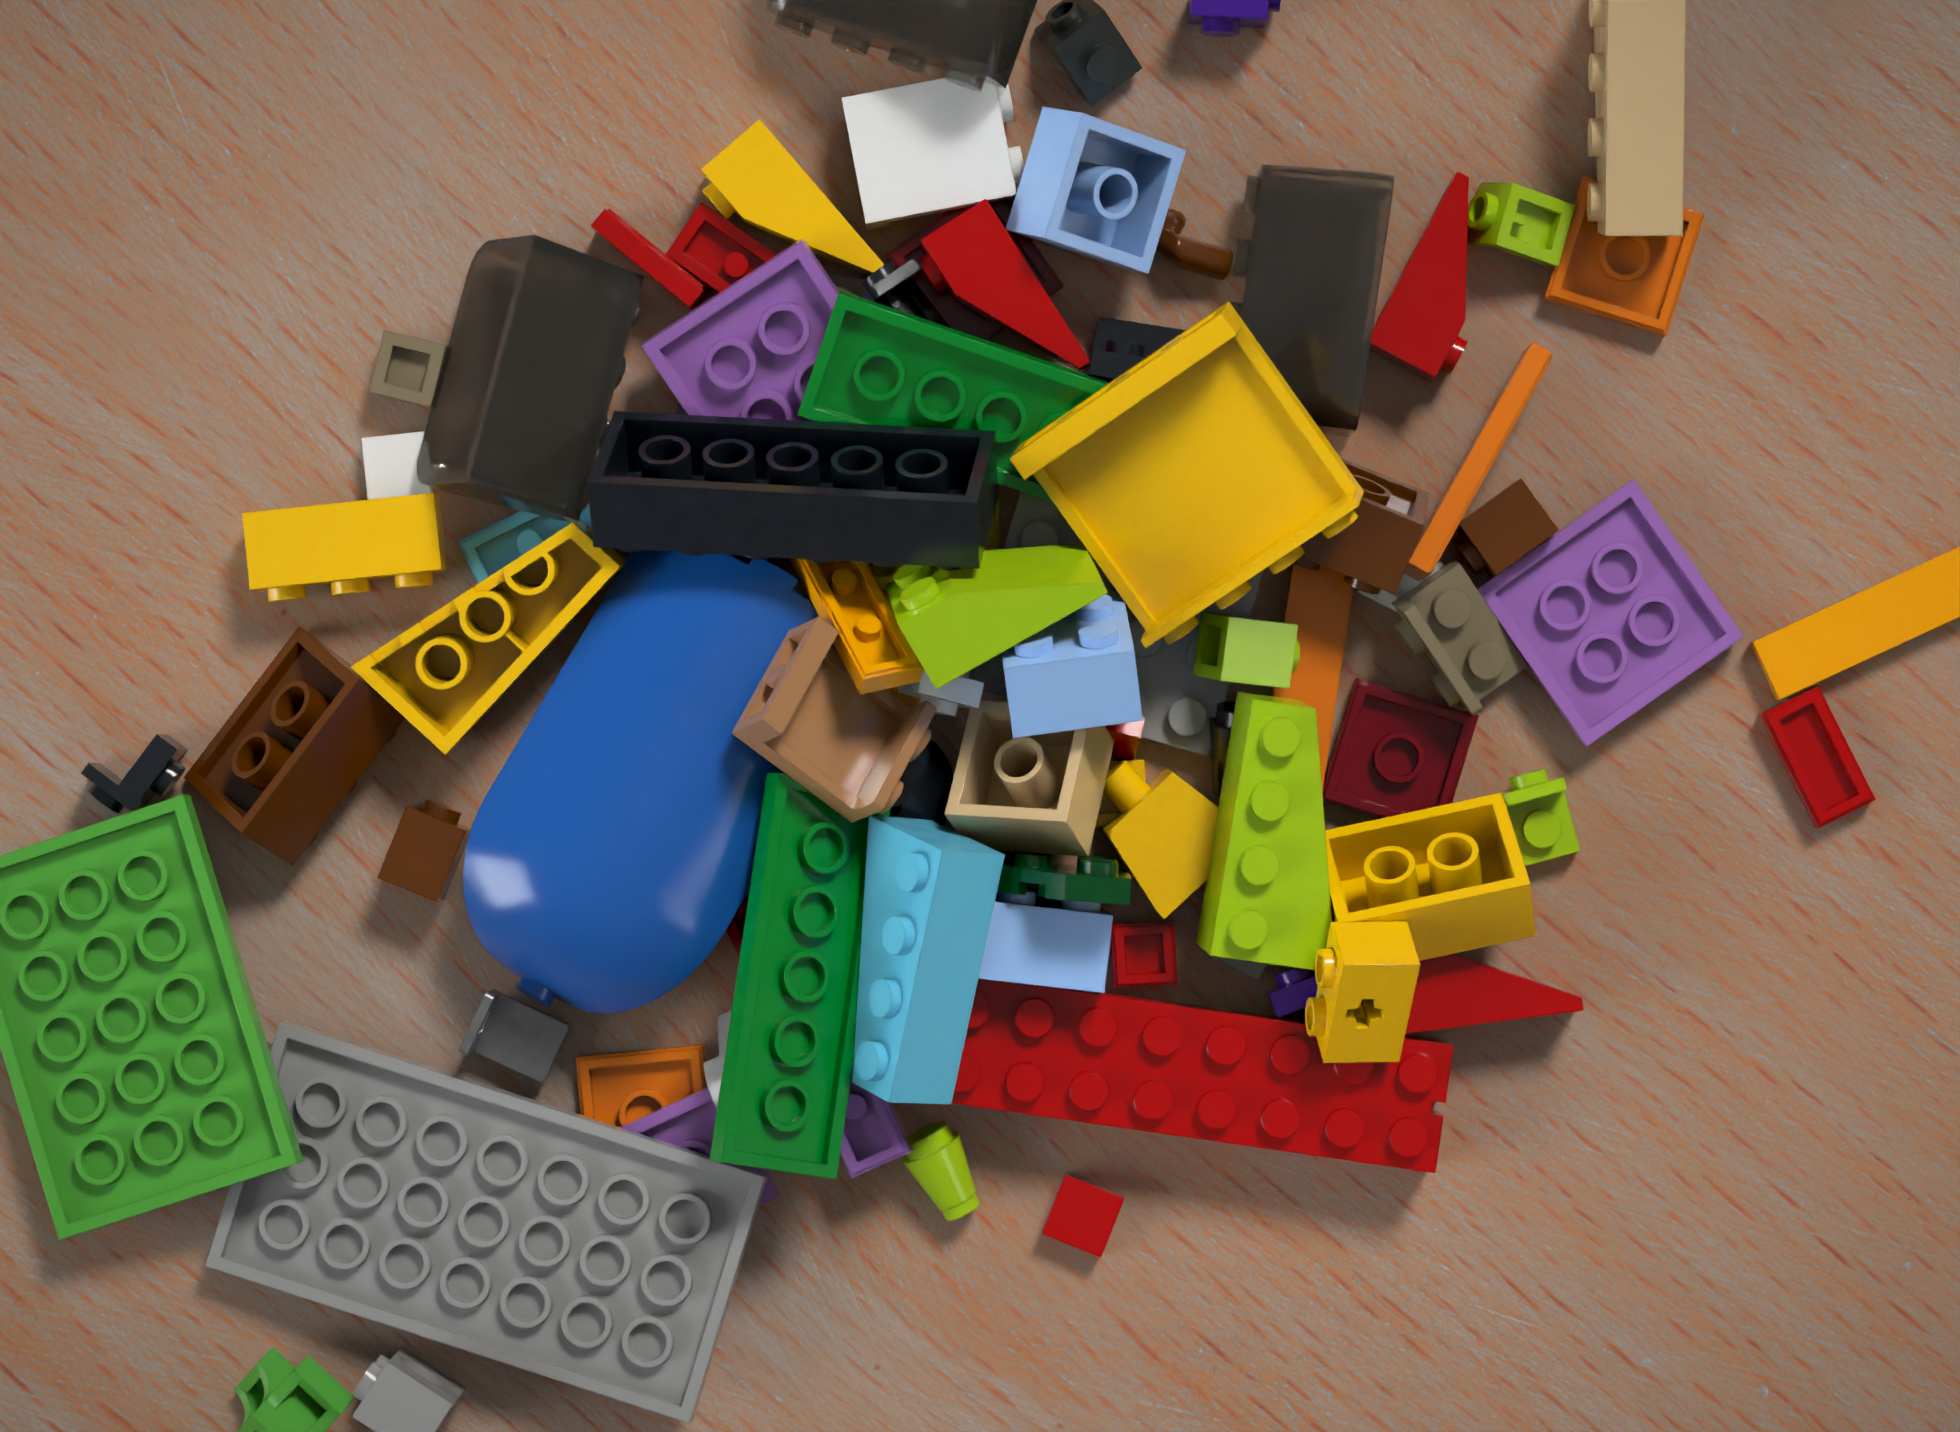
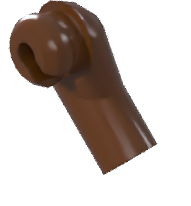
[1156,209,1233,281]

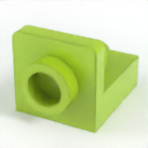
[1467,182,1575,266]
[1502,768,1580,866]

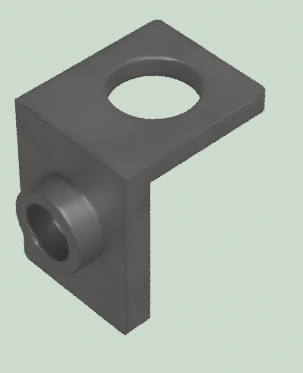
[459,989,570,1083]

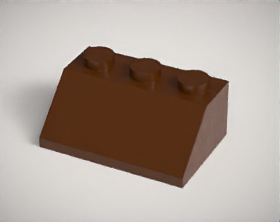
[1294,458,1429,595]
[184,626,405,866]

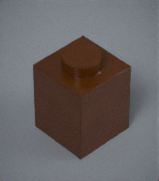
[1453,479,1559,578]
[377,799,471,902]

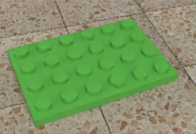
[0,795,304,1240]

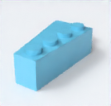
[852,816,1005,1104]

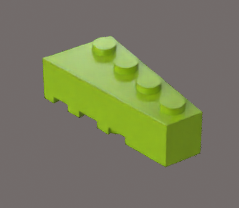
[1196,691,1332,970]

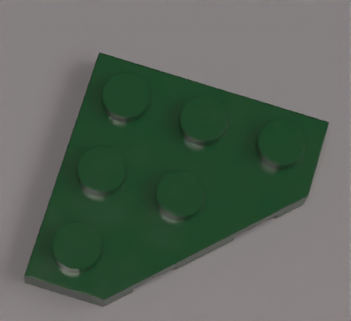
[997,852,1132,905]

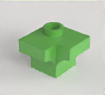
[234,1347,355,1432]

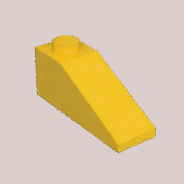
[701,119,884,276]

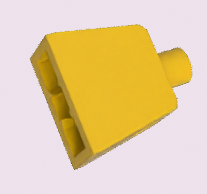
[1102,759,1219,919]

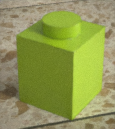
[1193,611,1300,689]

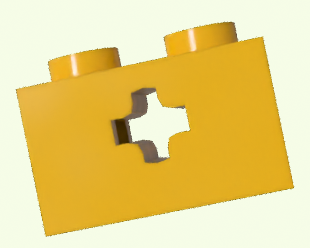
[1305,921,1420,1063]

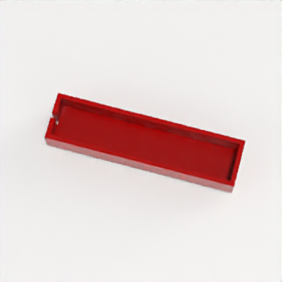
[952,979,1454,1173]

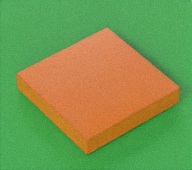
[1543,176,1705,337]
[575,1044,707,1127]

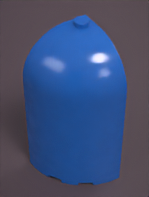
[463,550,837,1013]

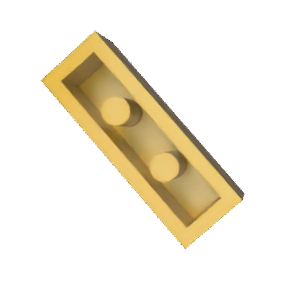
[242,493,448,602]

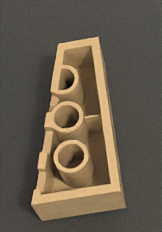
[1587,0,1686,236]

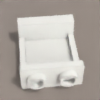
[842,69,1024,230]

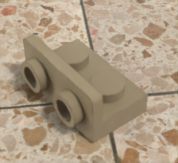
[1391,560,1528,716]

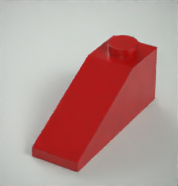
[1363,171,1469,382]
[918,199,1090,372]
[1405,953,1584,1034]

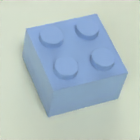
[1006,106,1186,274]
[1001,594,1143,738]
[978,889,1113,993]

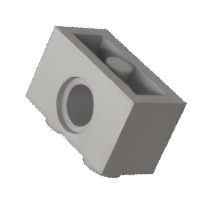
[352,1347,466,1432]

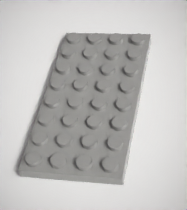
[205,1021,768,1423]

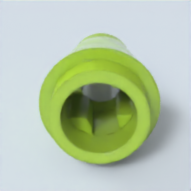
[902,1121,980,1221]

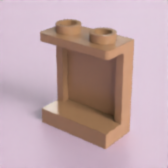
[731,616,937,823]

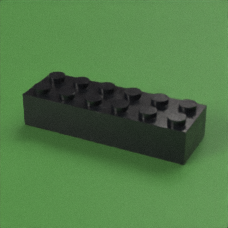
[587,411,998,570]

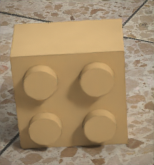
[945,700,1114,857]

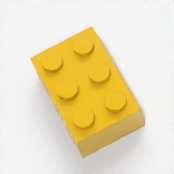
[1325,792,1536,961]

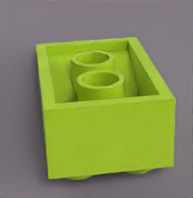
[885,543,1108,689]

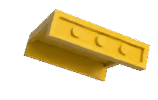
[1010,301,1364,648]

